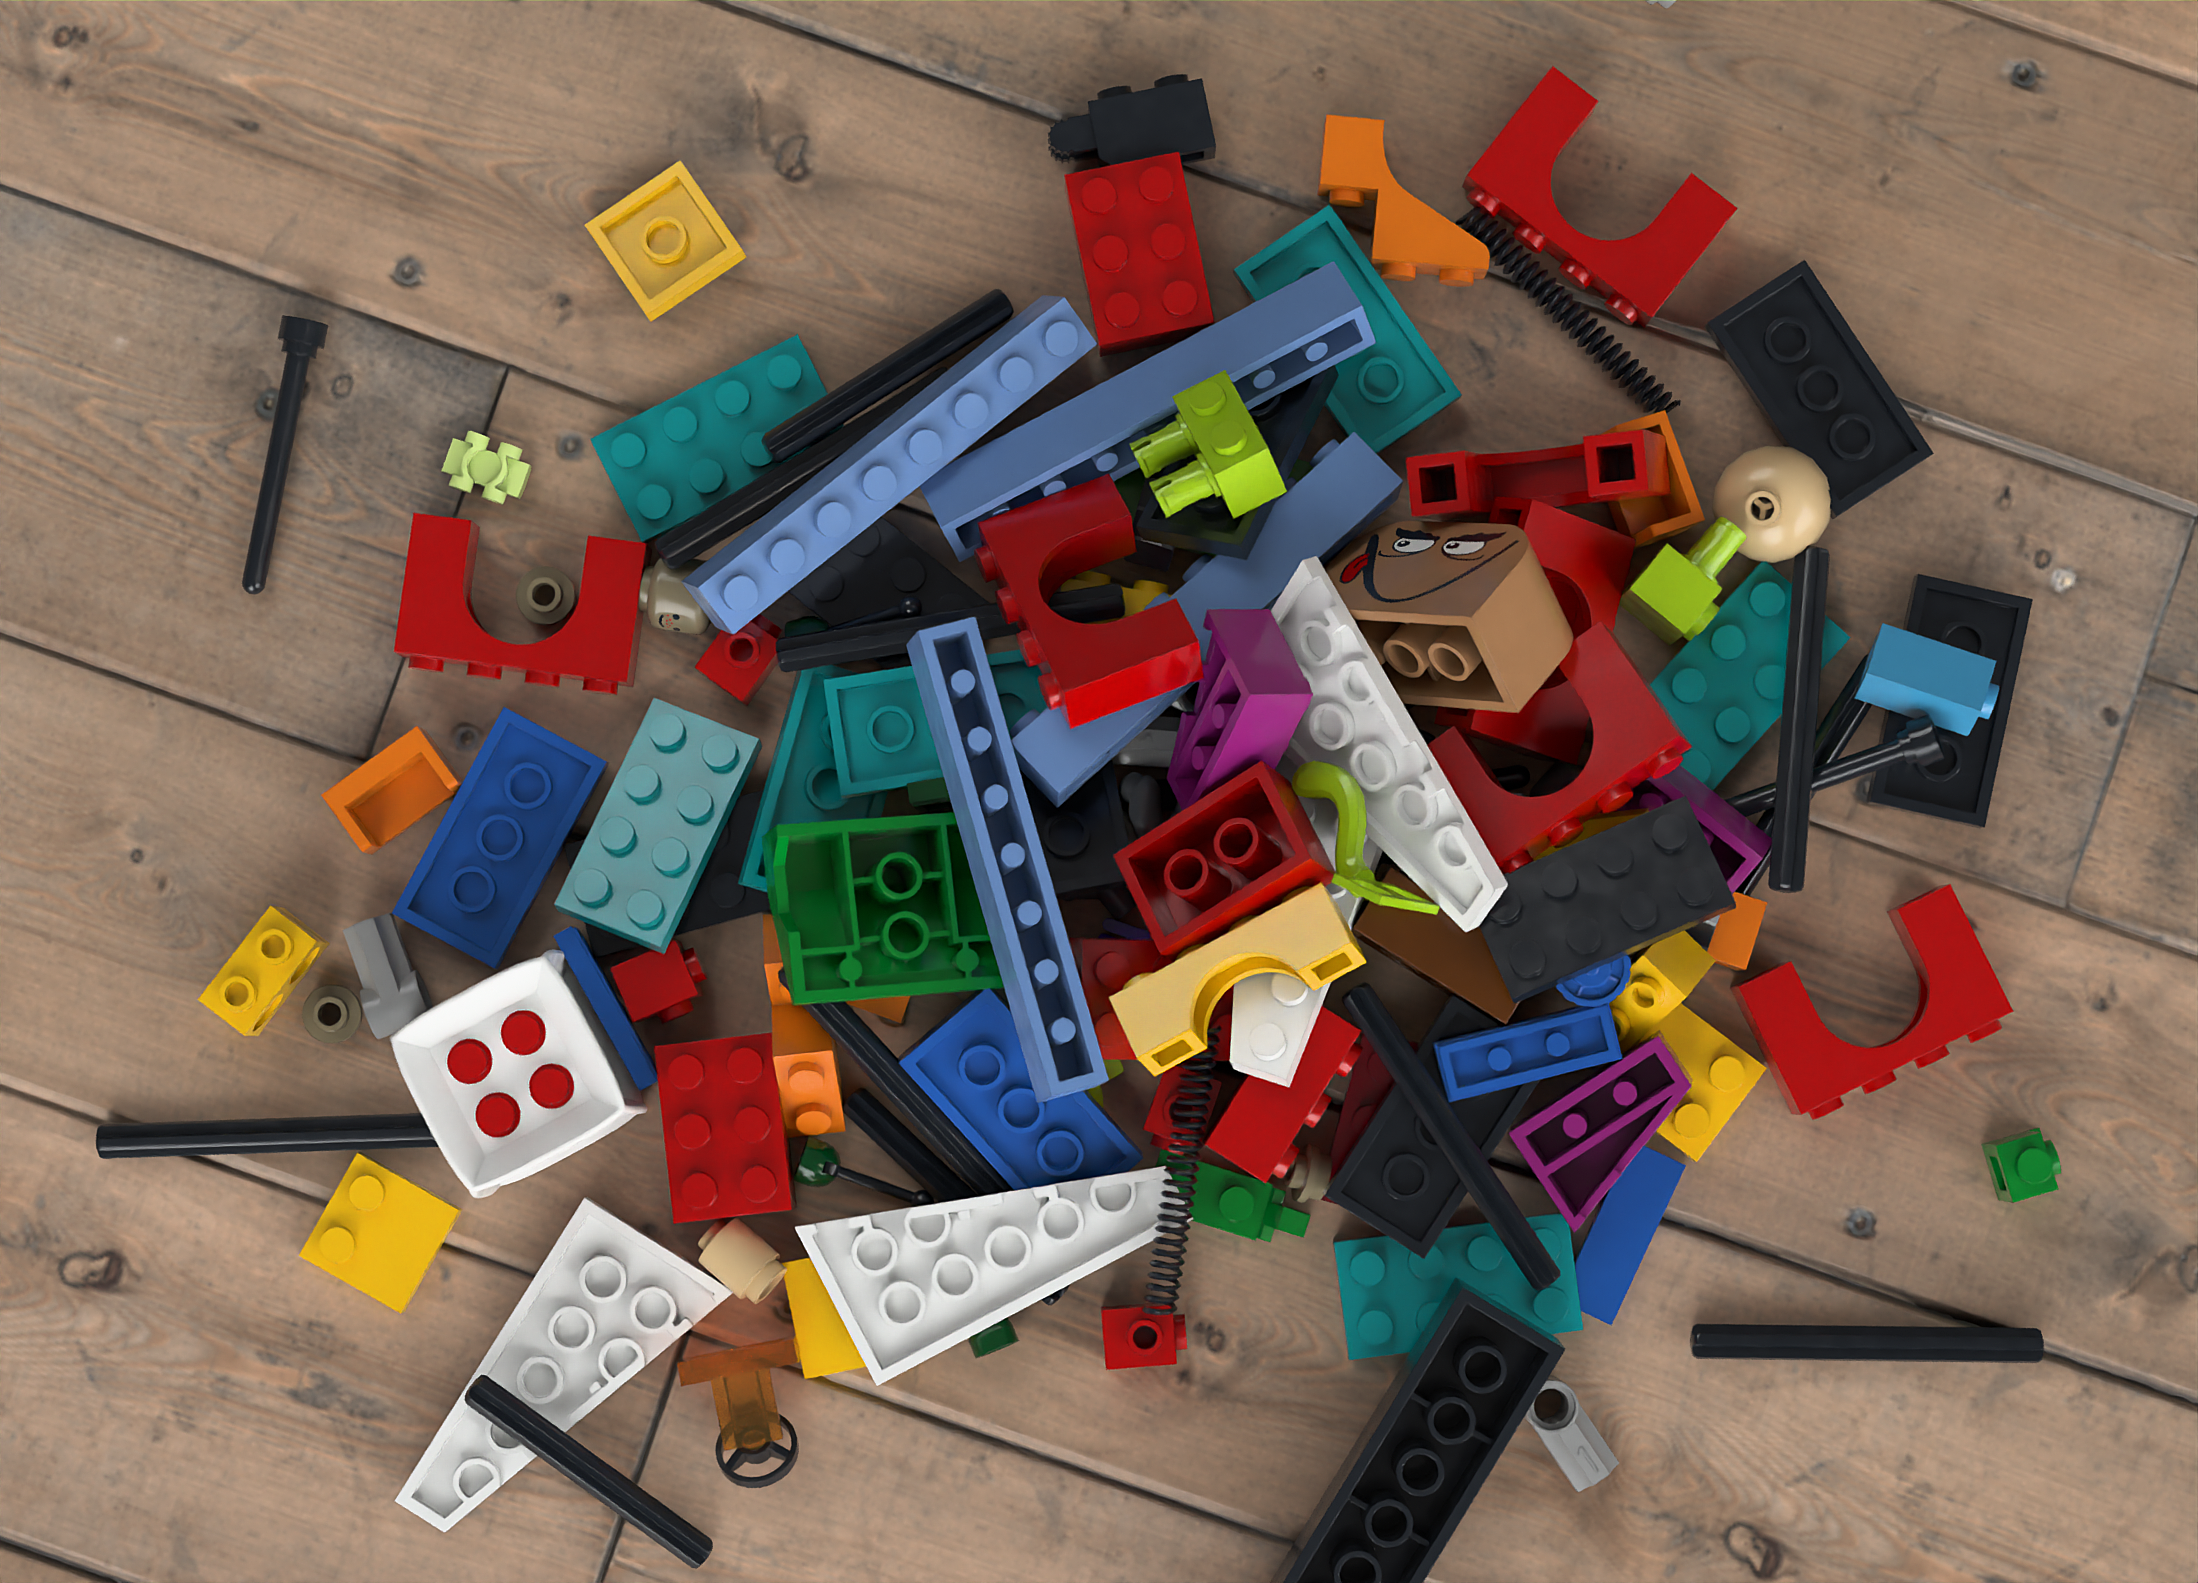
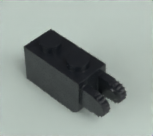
[1048,74,1216,168]

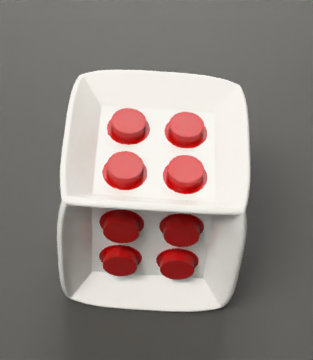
[389,949,647,1198]

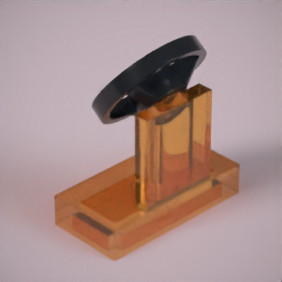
[677,1335,801,1488]

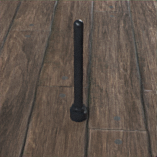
[242,316,328,595]
[1724,714,1945,817]

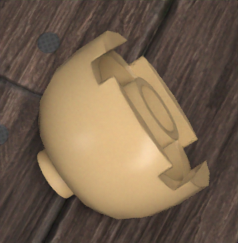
[1712,445,1831,563]

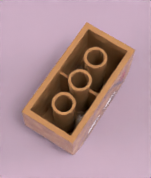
[1325,521,1573,713]

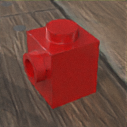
[694,614,783,706]
[610,940,707,1024]
[1142,1066,1222,1156]
[1101,1303,1187,1370]

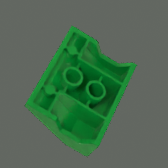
[762,812,1004,1005]

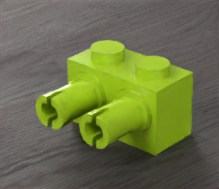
[1129,370,1287,518]
[1619,516,1747,646]

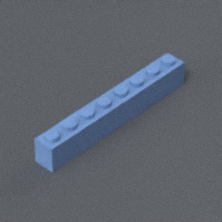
[919,261,1376,562]
[681,295,1097,634]
[1009,432,1403,808]
[906,617,1109,1103]

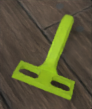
[1292,761,1440,915]

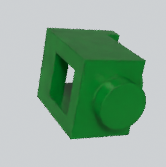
[1981,1128,2061,1203]

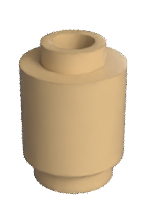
[698,1218,787,1304]

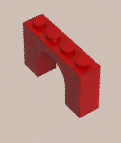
[1462,66,1738,328]
[1406,429,1671,521]
[974,474,1204,729]
[1434,496,1636,765]
[394,513,652,695]
[1427,621,1692,874]
[1730,884,2014,1120]

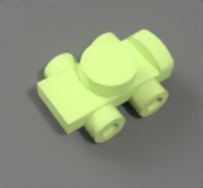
[441,431,531,505]

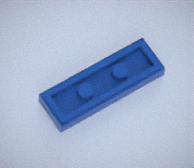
[553,926,658,1091]
[1432,1003,1623,1102]
[1574,1146,1686,1325]

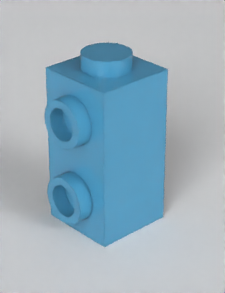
[1855,623,2000,736]

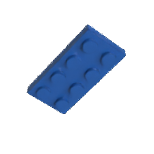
[392,707,609,969]
[898,989,1143,1190]

